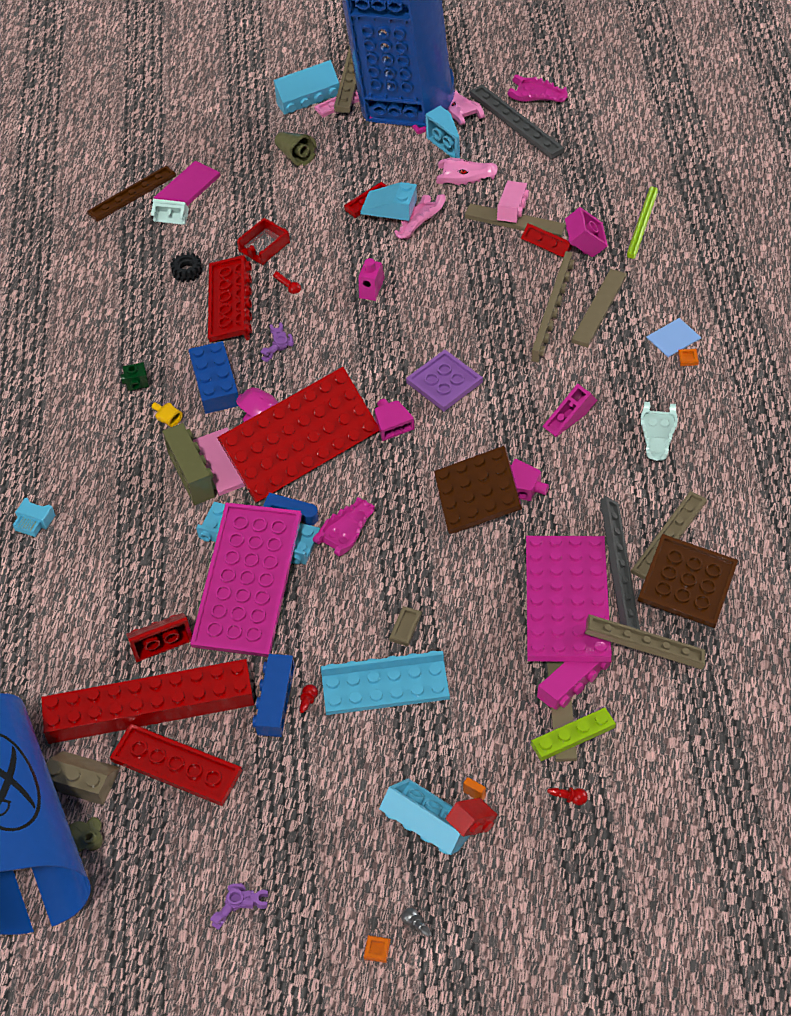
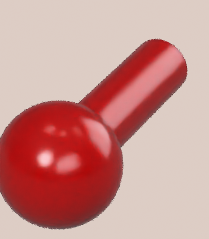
[273,271,301,294]

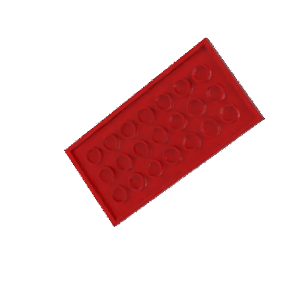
[217,367,379,503]

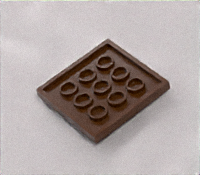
[434,446,522,534]
[637,534,738,628]

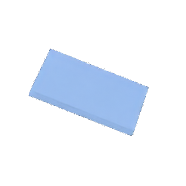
[646,318,701,357]

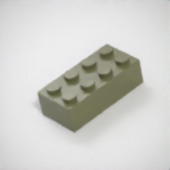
[162,423,216,505]

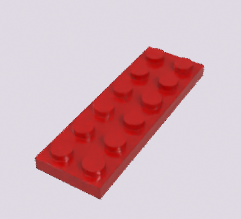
[110,724,242,806]

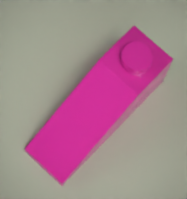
[543,383,598,437]

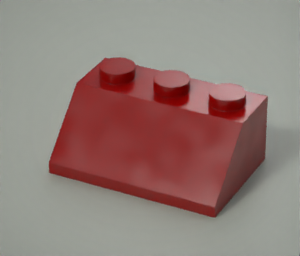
[126,613,192,663]

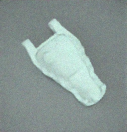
[640,402,678,461]

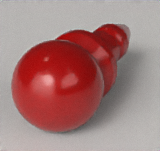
[299,684,318,713]
[547,787,588,805]

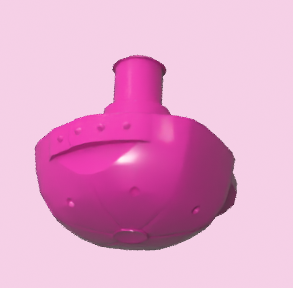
[236,387,279,422]

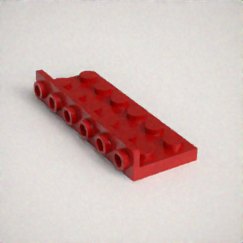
[208,255,252,342]

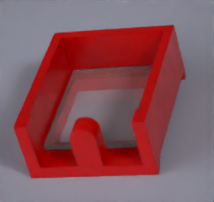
[237,218,290,265]

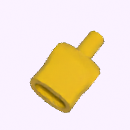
[152,402,183,427]

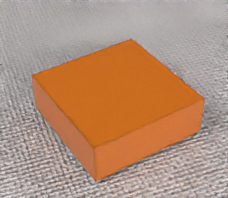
[678,349,699,366]
[463,777,486,800]
[364,935,391,963]

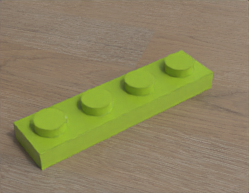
[531,708,616,761]

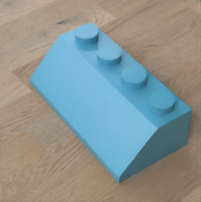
[274,60,340,115]
[379,778,470,855]

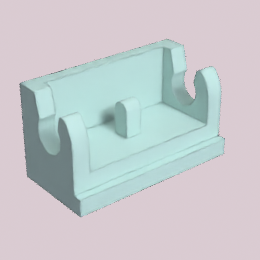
[151,199,189,225]

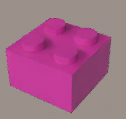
[565,207,608,257]

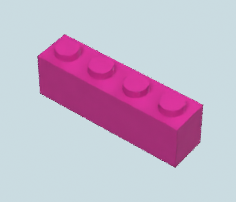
[537,650,612,710]

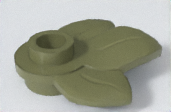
[69,817,103,852]

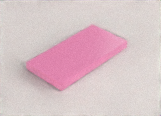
[193,427,245,496]

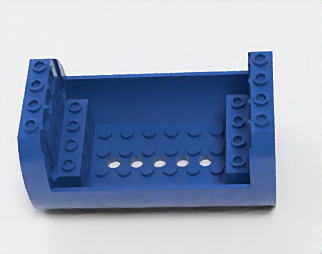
[342,0,455,127]

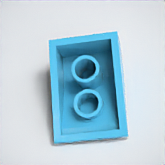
[426,106,460,158]
[361,182,417,221]

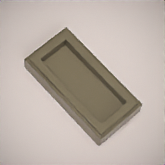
[389,606,422,646]

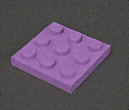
[406,350,483,412]

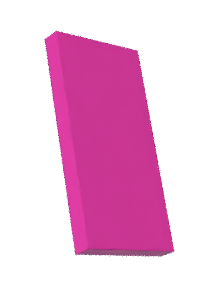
[154,161,220,206]

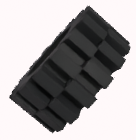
[171,252,203,282]

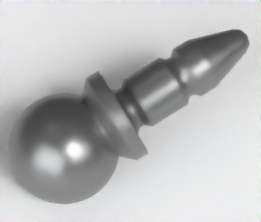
[401,907,432,937]

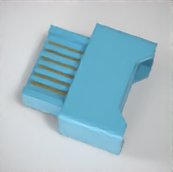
[13,498,55,537]

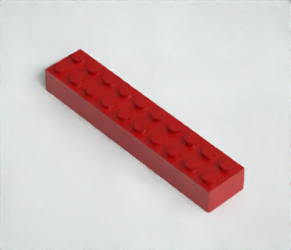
[41,659,255,744]

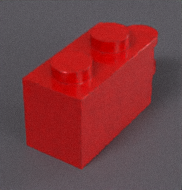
[445,797,498,837]

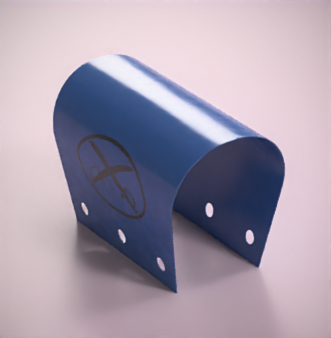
[0,693,91,935]

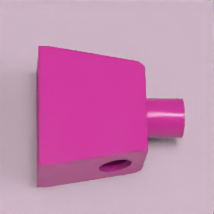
[358,258,385,301]
[374,399,415,441]
[511,459,549,501]

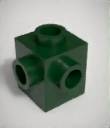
[120,362,149,391]

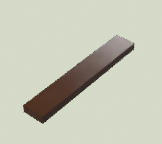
[87,165,176,222]

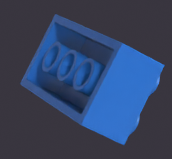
[188,341,238,414]

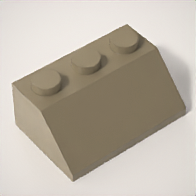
[47,751,121,805]

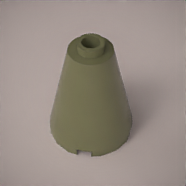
[275,132,317,166]

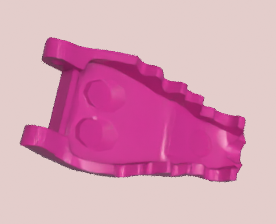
[507,75,568,103]
[313,497,375,556]

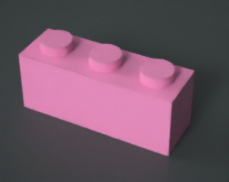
[497,181,529,223]

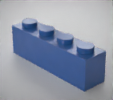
[252,654,295,737]

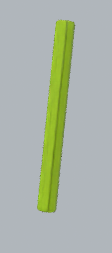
[627,186,658,259]

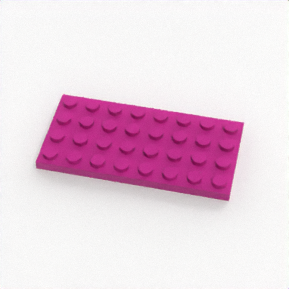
[190,503,302,657]
[526,536,611,662]

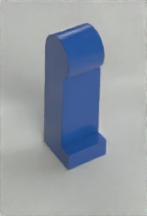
[262,493,319,525]

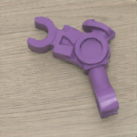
[261,322,294,362]
[210,883,268,930]

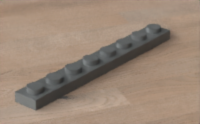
[470,84,564,159]
[600,496,640,630]

